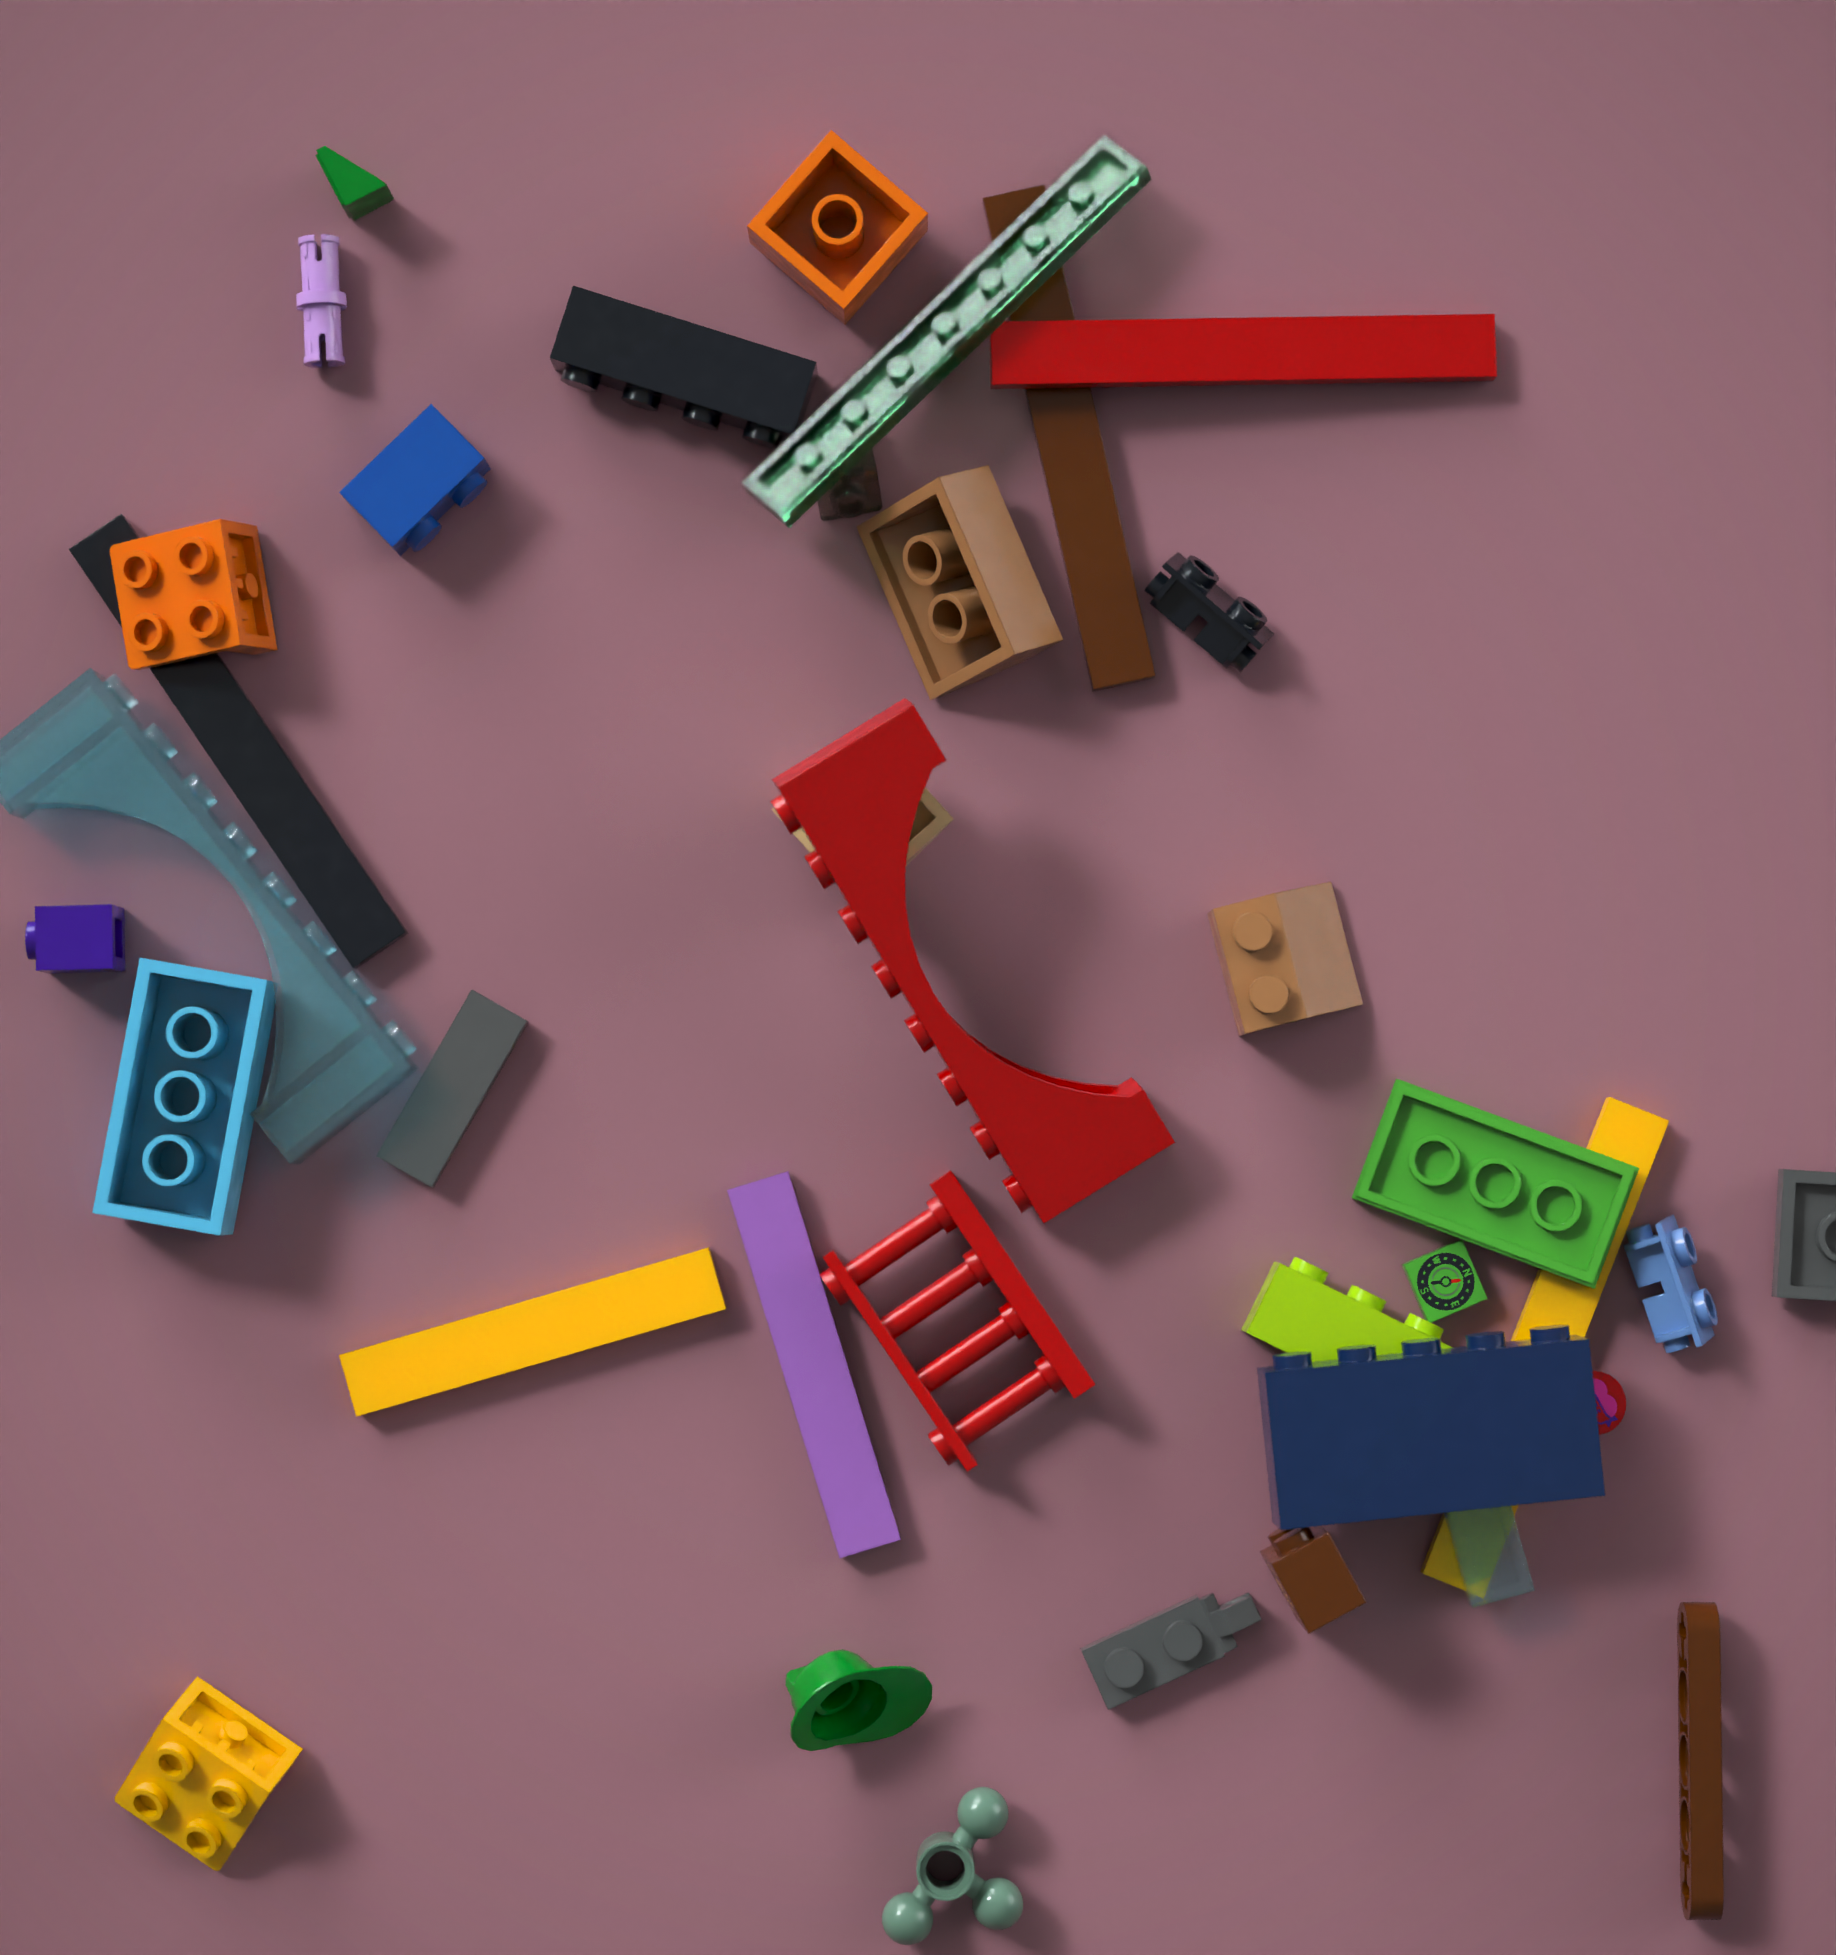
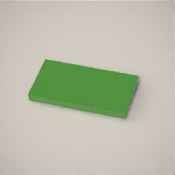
[1352,1078,1639,1289]

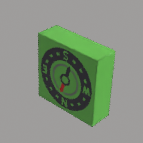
[1401,1239,1488,1323]

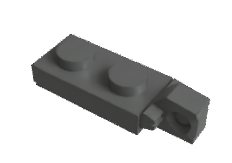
[1080,1592,1262,1710]

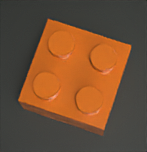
[747,130,928,325]

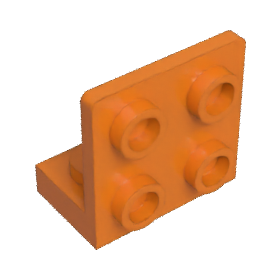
[110,519,278,670]

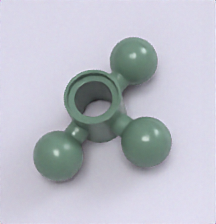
[882,1787,1024,1945]

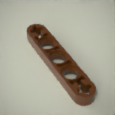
[1677,1602,1724,1920]

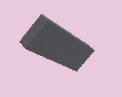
[376,990,529,1188]

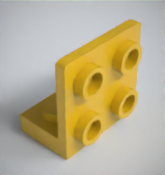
[114,1676,303,1871]

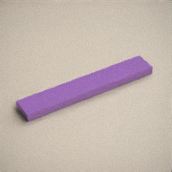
[727,1171,901,1558]

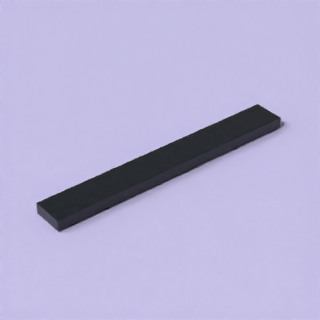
[69,514,408,969]

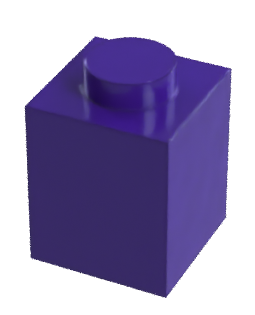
[25,904,126,974]

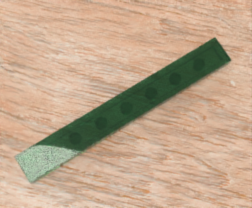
[742,135,1152,528]

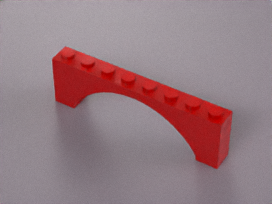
[770,698,1175,1224]

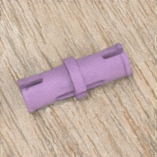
[296,234,347,368]

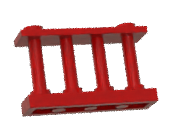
[820,1170,1096,1472]

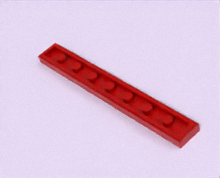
[989,314,1497,389]

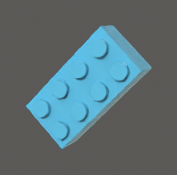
[92,958,279,1236]

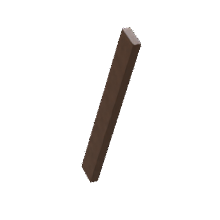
[983,184,1156,692]

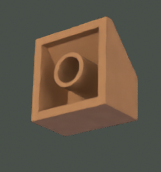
[1207,882,1363,1036]

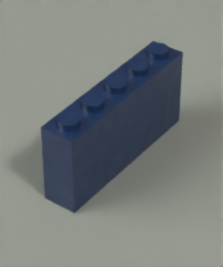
[1257,1325,1605,1530]

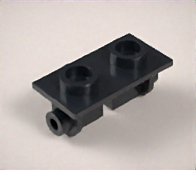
[1144,552,1274,673]

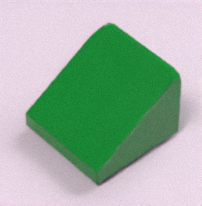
[315,146,394,221]

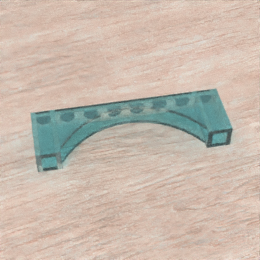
[0,668,419,1164]

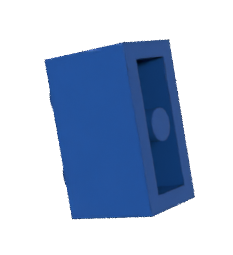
[339,404,491,556]

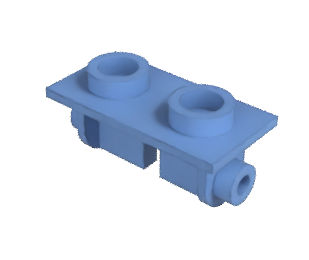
[1623,1214,1718,1353]

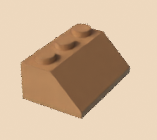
[856,465,1063,700]

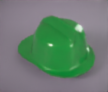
[785,1649,932,1751]

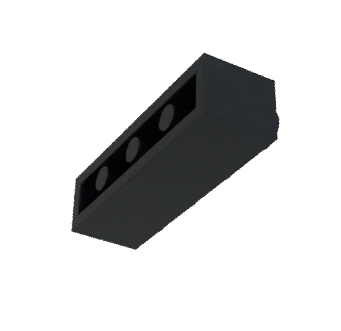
[550,286,818,449]

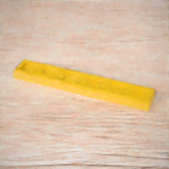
[339,1247,727,1417]

